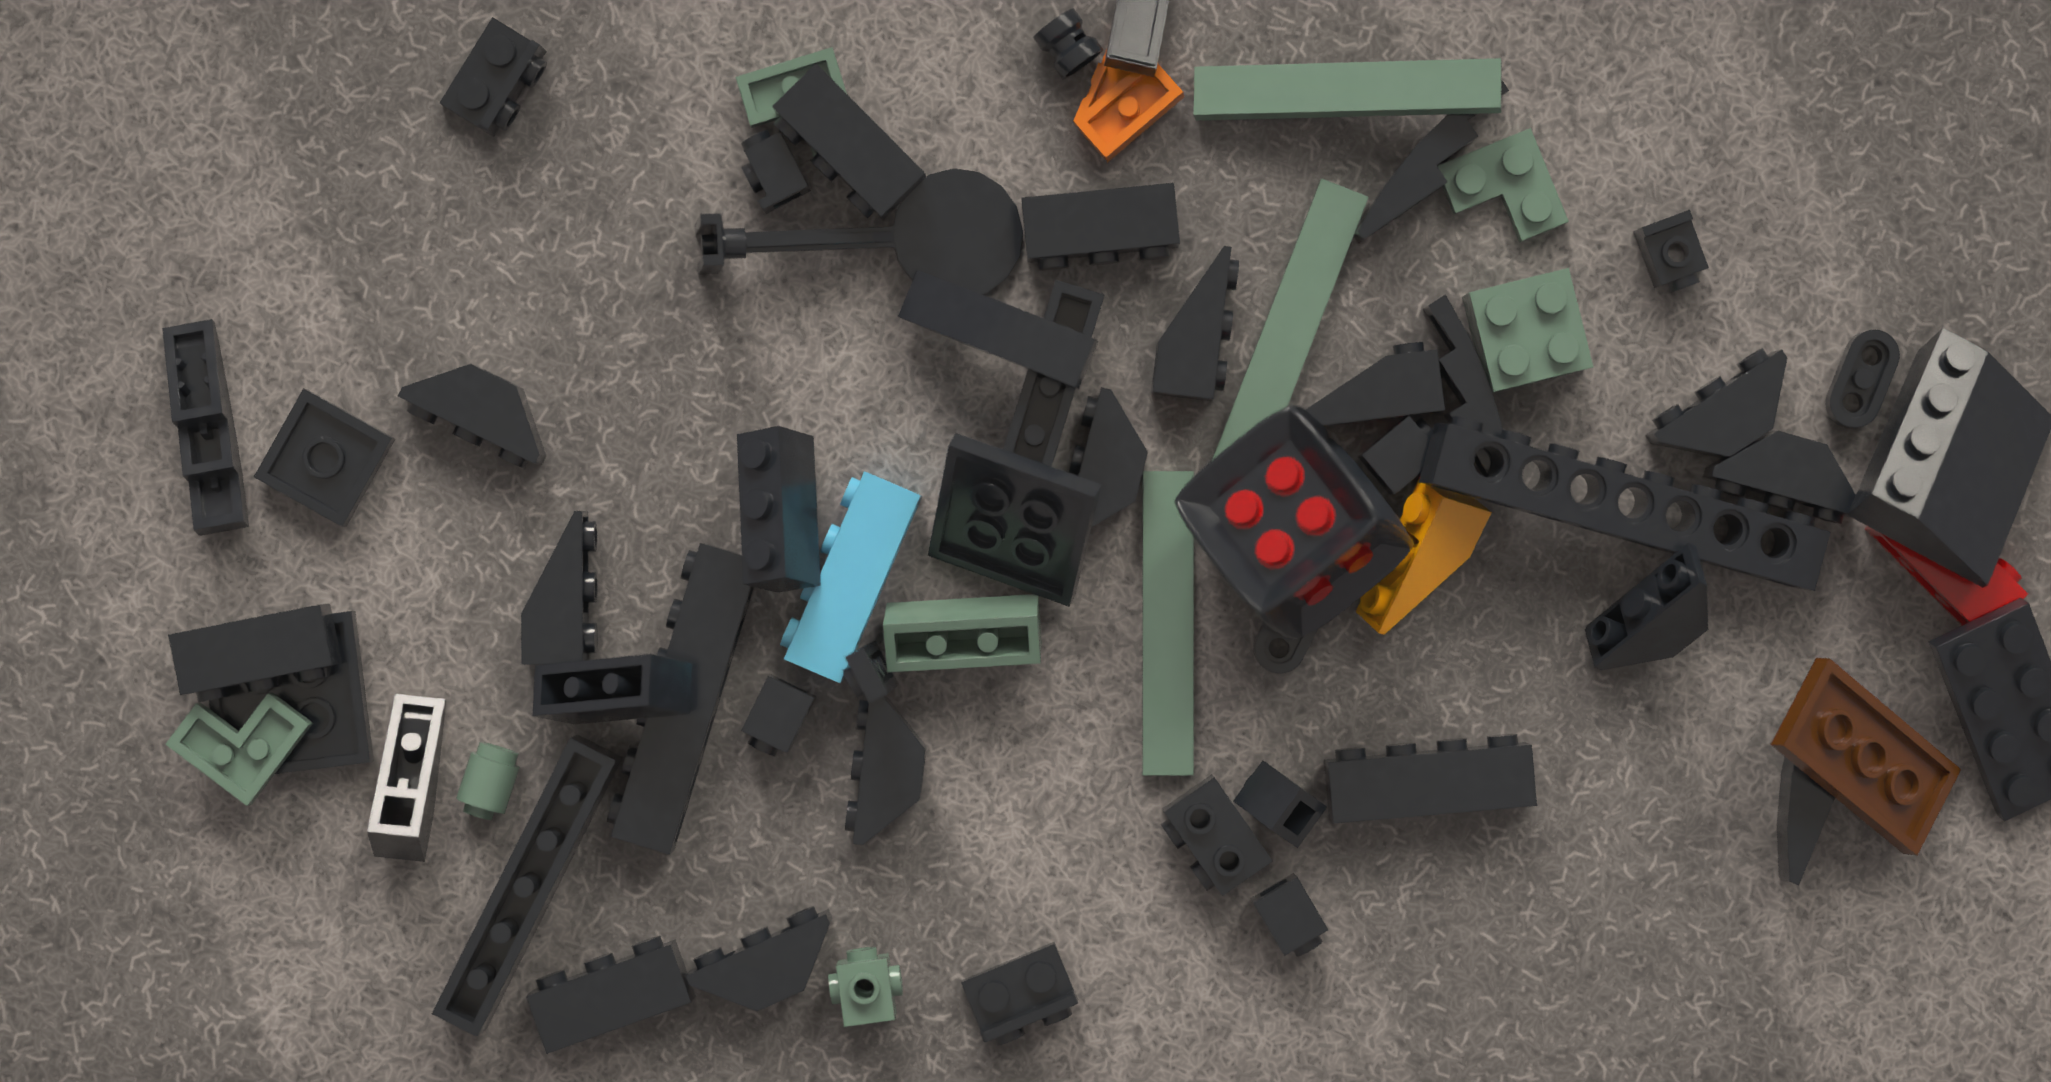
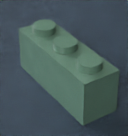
[883,594,1042,672]

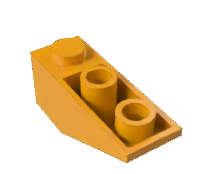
[1356,478,1492,635]

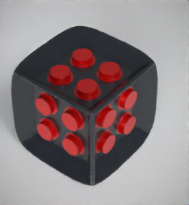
[1174,405,1414,640]

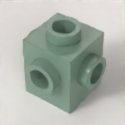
[828,947,903,1027]

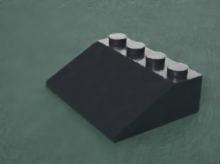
[1847,328,2051,588]

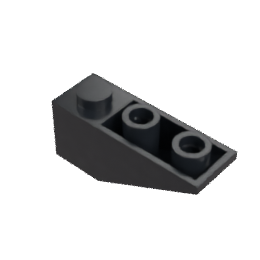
[1151,246,1239,401]
[521,511,598,665]

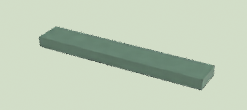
[1193,58,1502,121]
[1211,178,1368,461]
[1142,471,1194,775]

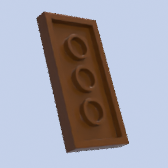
[1770,658,1961,856]

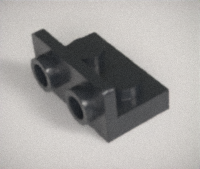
[440,17,547,137]
[961,942,1078,1045]

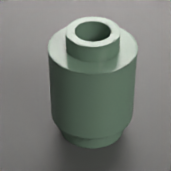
[456,741,520,820]

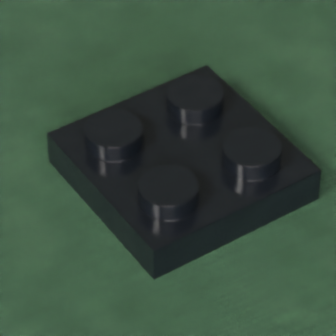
[254,388,395,527]

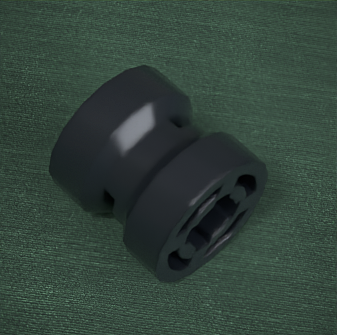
[1033,8,1103,80]

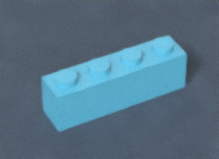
[780,471,922,683]

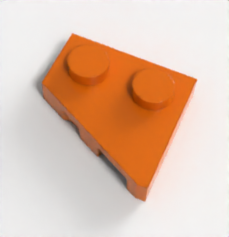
[1073,50,1185,163]

